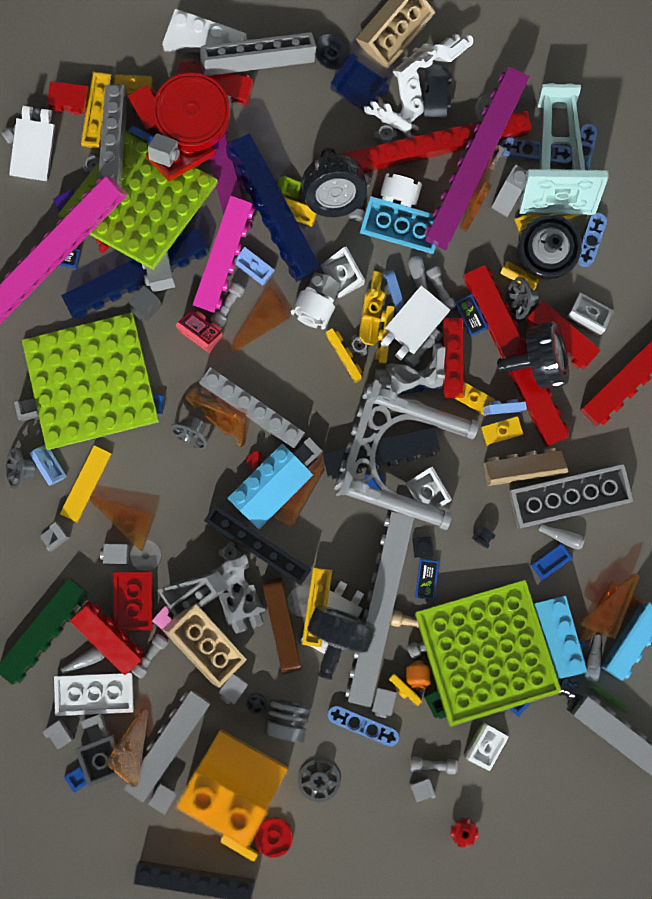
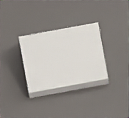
[320,246,365,298]
[566,293,613,336]
[405,467,452,508]
[463,721,509,771]

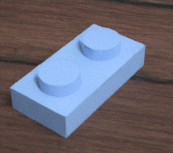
[233,247,275,286]
[483,399,527,415]
[29,445,67,486]

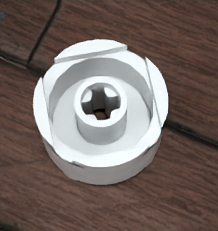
[380,173,422,208]
[291,287,335,329]

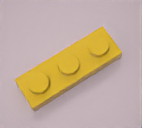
[375,306,395,366]
[326,328,363,383]

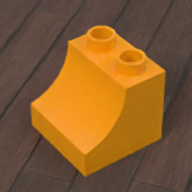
[176,729,288,847]

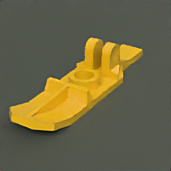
[360,271,385,346]

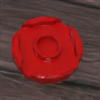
[254,817,293,858]

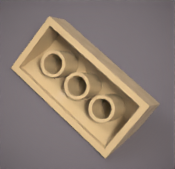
[356,0,435,69]
[483,448,568,486]
[162,604,247,688]

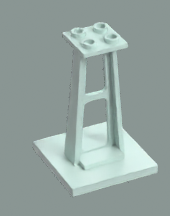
[519,83,608,215]

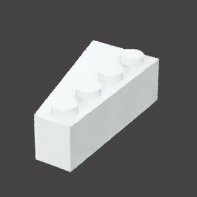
[162,9,247,54]

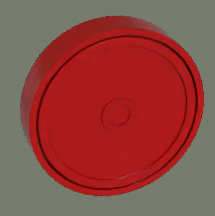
[153,73,230,151]

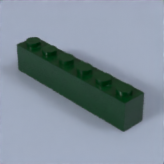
[0,578,89,685]

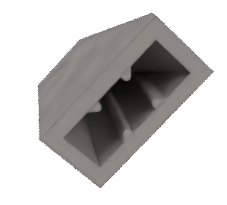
[491,164,528,217]

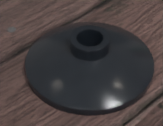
[315,34,349,70]

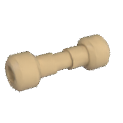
[390,610,419,628]

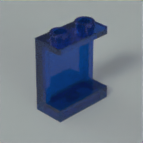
[330,53,390,114]

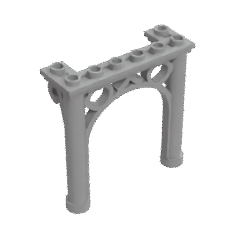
[334,379,479,530]

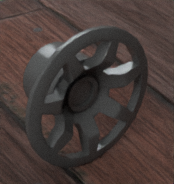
[506,277,539,319]
[170,417,208,449]
[6,447,35,490]
[298,759,340,802]

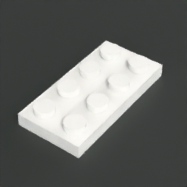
[54,673,134,716]

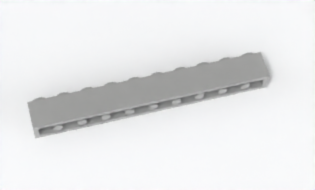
[345,512,414,707]

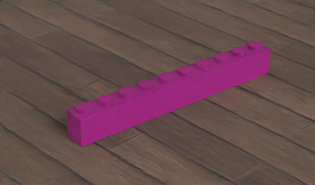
[424,67,530,251]

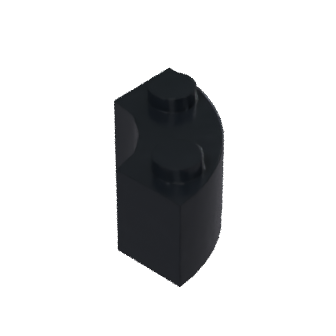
[424,65,452,117]

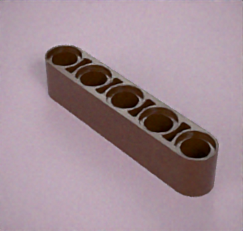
[262,578,302,675]

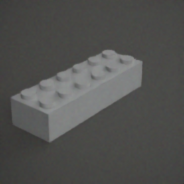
[508,464,633,529]

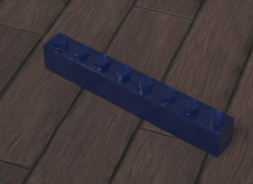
[225,133,321,282]
[61,228,210,319]

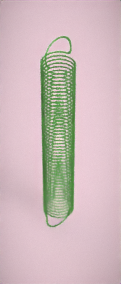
[584,680,632,713]

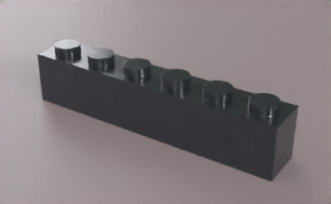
[322,427,440,480]
[204,505,311,586]
[133,860,255,899]

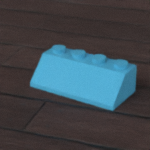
[360,196,436,254]
[228,444,313,529]
[533,595,587,679]
[601,602,652,681]

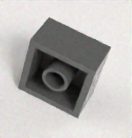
[75,734,128,787]

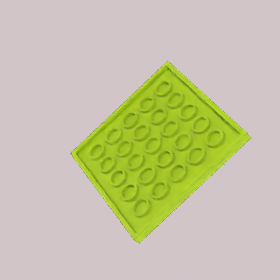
[58,131,218,270]
[22,312,159,450]
[415,580,561,727]

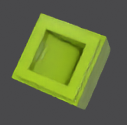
[275,176,301,200]

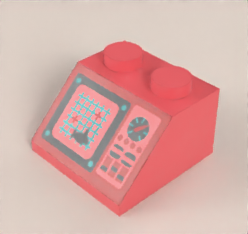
[176,310,223,354]

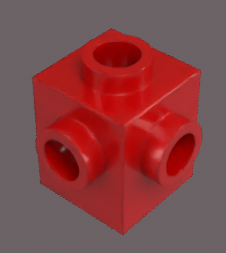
[450,818,479,848]

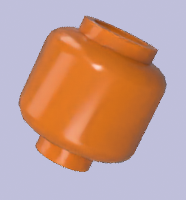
[406,660,431,690]

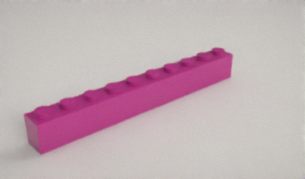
[0,176,128,324]

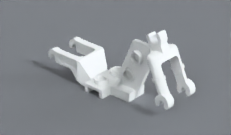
[364,34,473,138]

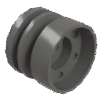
[264,699,310,742]

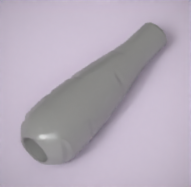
[408,256,427,290]
[539,524,585,550]
[585,634,602,682]
[61,646,105,674]

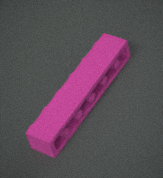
[193,196,255,312]

